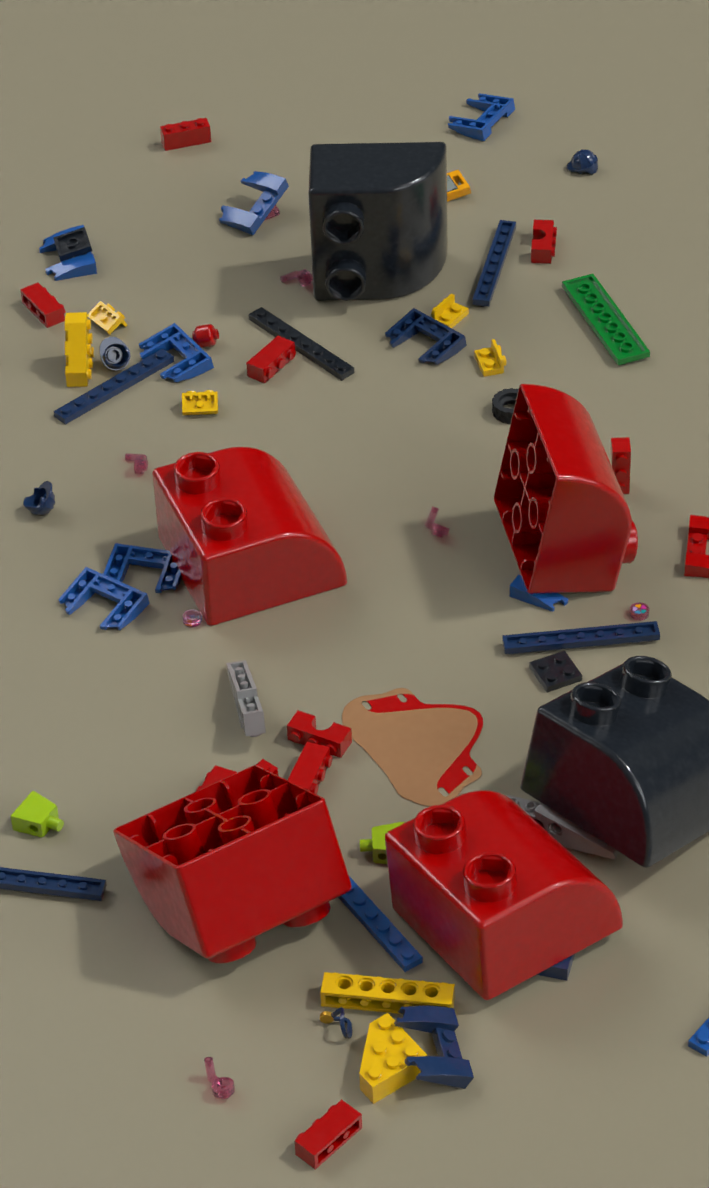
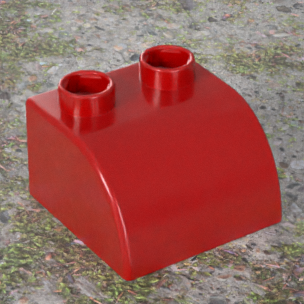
[494,384,638,593]
[152,447,347,626]
[113,765,352,963]
[385,790,623,1000]

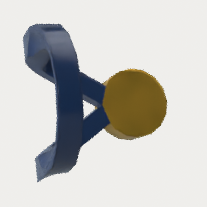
[320,1007,353,1039]

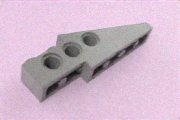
[226,660,266,737]
[507,795,620,859]

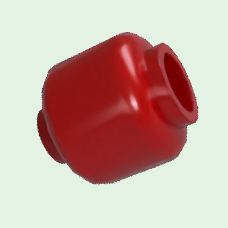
[192,324,219,348]

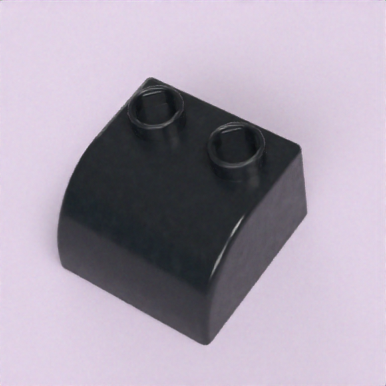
[308,142,448,301]
[520,656,709,868]

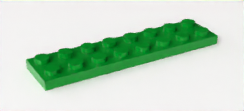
[562,274,650,365]

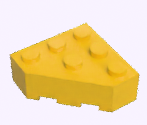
[64,312,94,387]
[359,1013,427,1104]

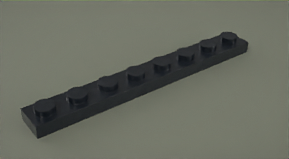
[249,307,355,381]

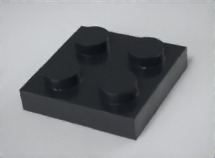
[53,227,93,262]
[529,650,582,693]

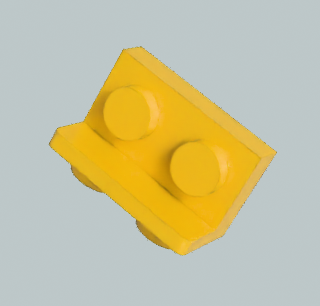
[431,293,469,328]
[87,301,128,335]
[474,339,506,377]
[182,390,218,415]

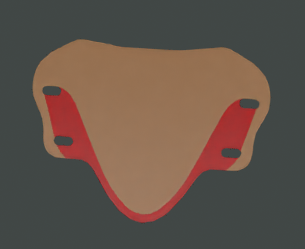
[342,688,483,806]

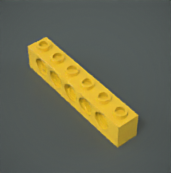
[320,972,455,1014]

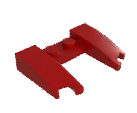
[684,515,709,578]

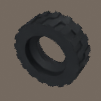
[492,388,519,424]

